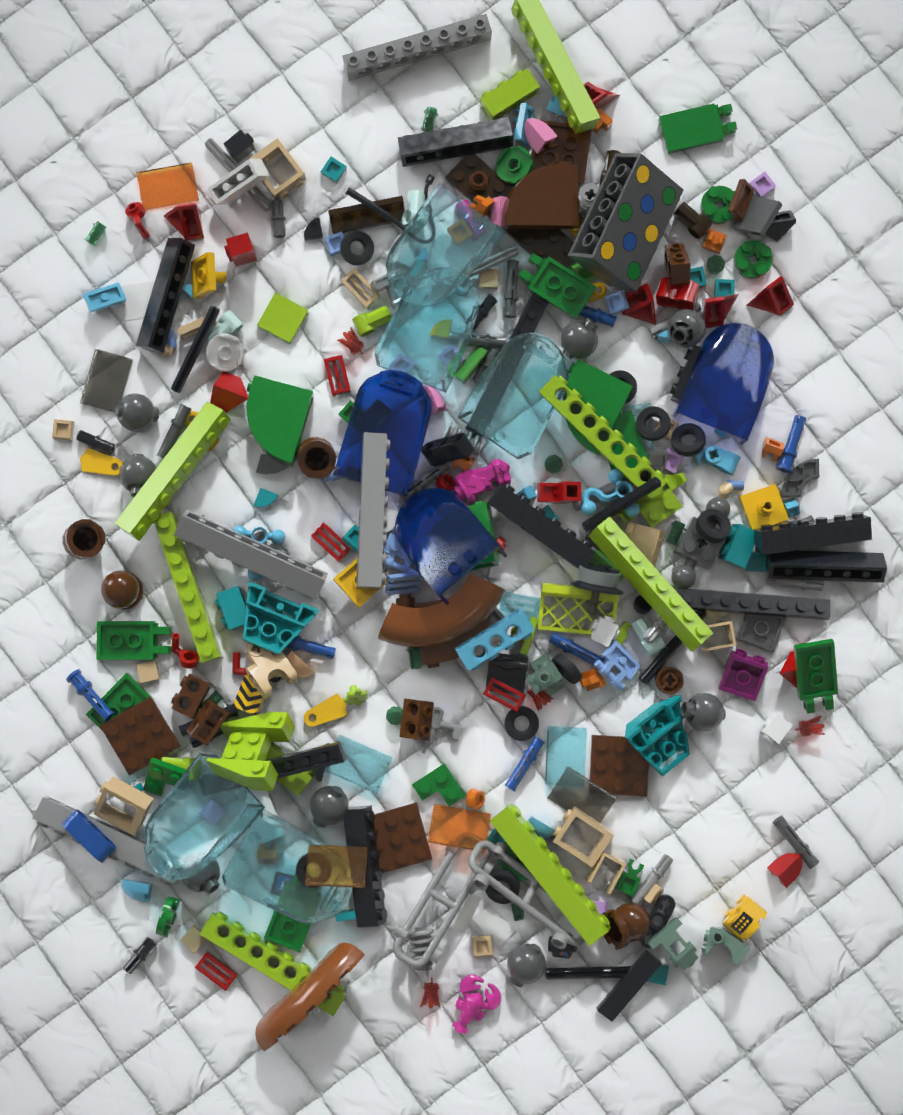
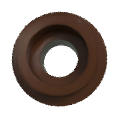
[469,171,488,191]

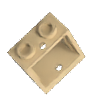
[250,138,306,200]
[94,776,154,836]
[552,806,614,868]

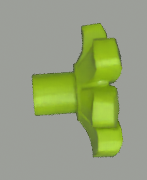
[343,685,368,706]

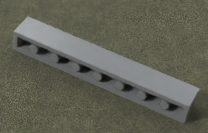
[356,432,390,590]
[174,510,328,599]
[32,796,184,885]

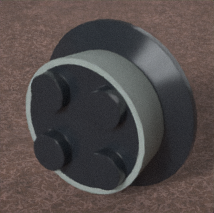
[570,562,624,616]

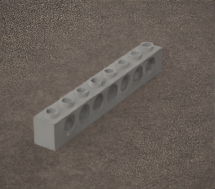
[342,14,492,81]

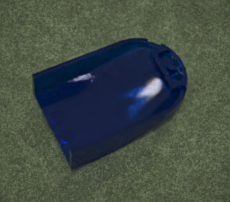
[672,323,774,445]
[333,370,432,497]
[395,488,508,605]

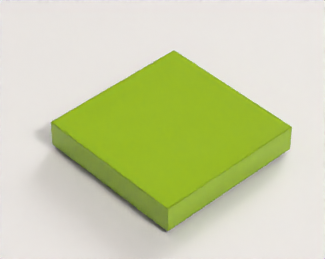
[257,292,309,344]

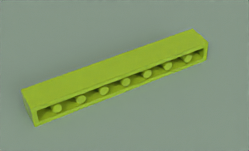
[511,0,600,134]
[115,401,231,541]
[154,511,223,663]
[589,516,713,652]
[490,803,611,946]

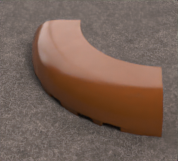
[378,573,506,648]
[255,942,365,1051]

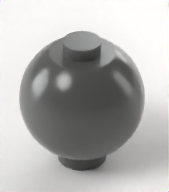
[667,309,706,348]
[560,318,598,359]
[114,393,159,432]
[119,454,156,497]
[681,693,726,732]
[310,786,349,828]
[181,852,220,895]
[507,944,546,987]

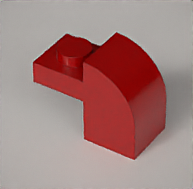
[537,481,581,504]

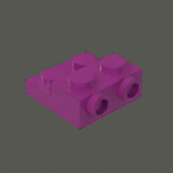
[718,649,769,701]

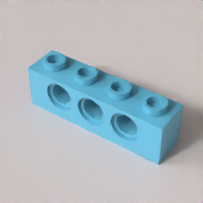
[454,608,535,671]

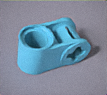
[702,446,741,475]

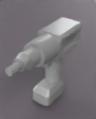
[370,268,413,310]
[422,707,463,754]

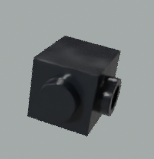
[223,129,255,164]

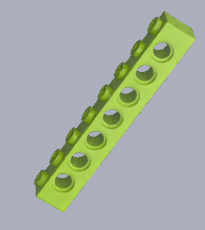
[538,375,667,500]
[200,911,347,1017]

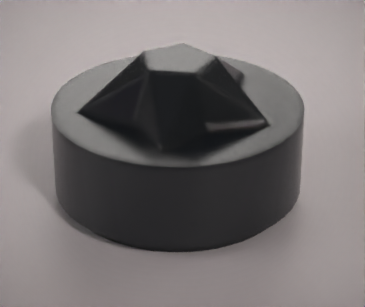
[633,595,652,615]

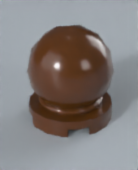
[297,437,336,479]
[62,519,105,559]
[101,570,143,610]
[601,903,651,950]

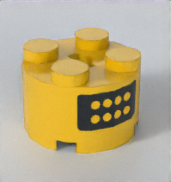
[722,894,767,942]

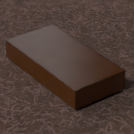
[728,179,754,222]

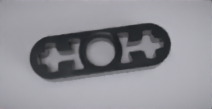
[640,894,675,948]

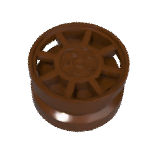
[655,667,684,694]

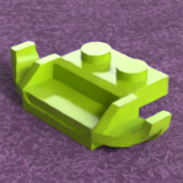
[619,473,687,528]

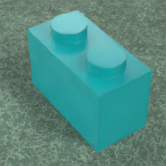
[718,524,755,568]
[215,586,246,631]

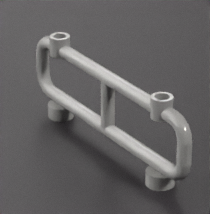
[393,832,495,968]
[468,840,585,949]

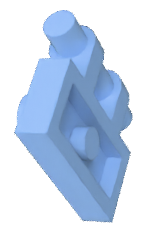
[383,533,423,574]
[594,640,641,690]

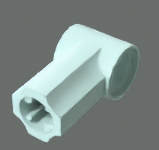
[402,190,427,231]
[207,310,244,341]
[631,616,666,657]

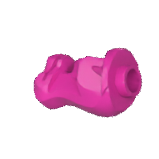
[453,459,511,506]

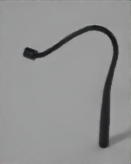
[345,174,436,244]

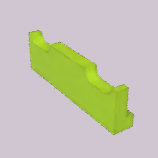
[606,621,632,648]

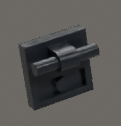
[485,653,528,694]

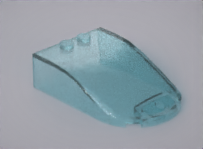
[386,182,505,307]
[374,267,480,393]
[457,333,568,460]
[144,753,265,880]
[222,808,353,924]

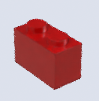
[224,232,257,267]

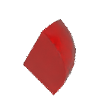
[767,853,803,888]

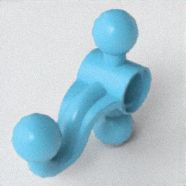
[581,469,640,517]
[233,526,286,581]

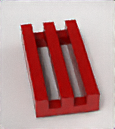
[324,355,351,396]
[311,522,351,562]
[483,677,526,712]
[195,951,238,991]

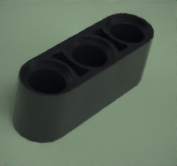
[420,432,474,466]

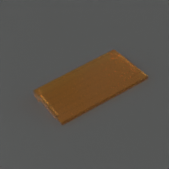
[136,162,199,210]
[428,804,491,852]
[305,845,368,888]

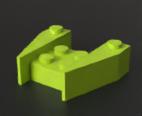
[206,712,295,791]

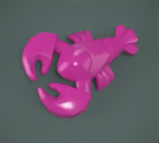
[452,974,501,1034]

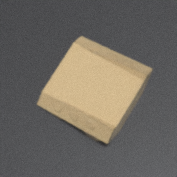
[624,522,665,567]

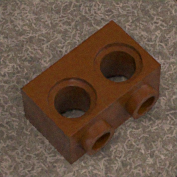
[664,243,691,285]
[171,674,212,719]
[399,698,434,741]
[186,699,229,746]

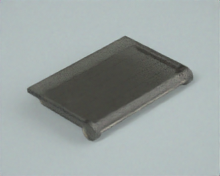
[80,349,133,412]
[547,766,617,823]

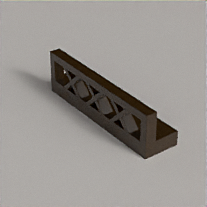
[328,196,405,234]

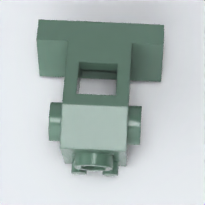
[526,654,566,696]
[647,917,699,970]
[701,926,750,966]

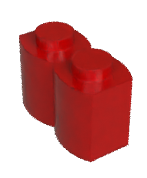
[656,277,700,310]

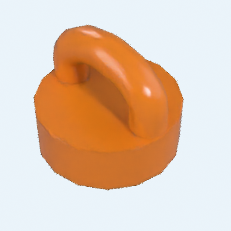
[466,788,485,810]

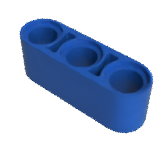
[62,809,117,863]

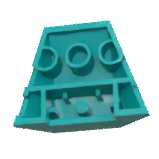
[243,581,320,655]
[625,695,690,776]

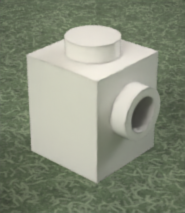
[590,615,620,647]
[760,713,793,744]

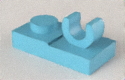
[512,103,535,146]
[83,282,126,313]

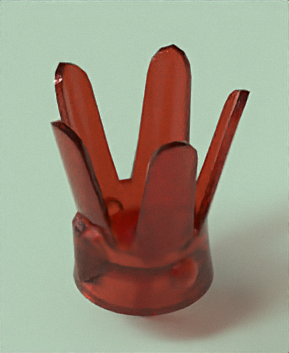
[337,327,364,355]
[527,683,554,711]
[795,715,825,736]
[420,978,441,1008]

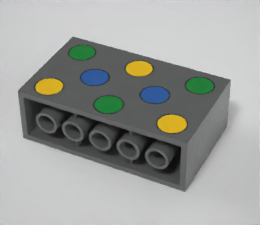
[568,153,684,292]

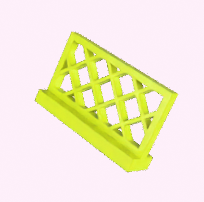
[537,582,619,635]

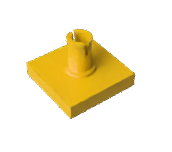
[191,252,227,299]
[739,484,789,530]
[333,558,386,608]

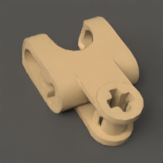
[245,643,298,699]

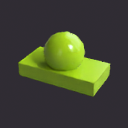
[510,616,539,656]

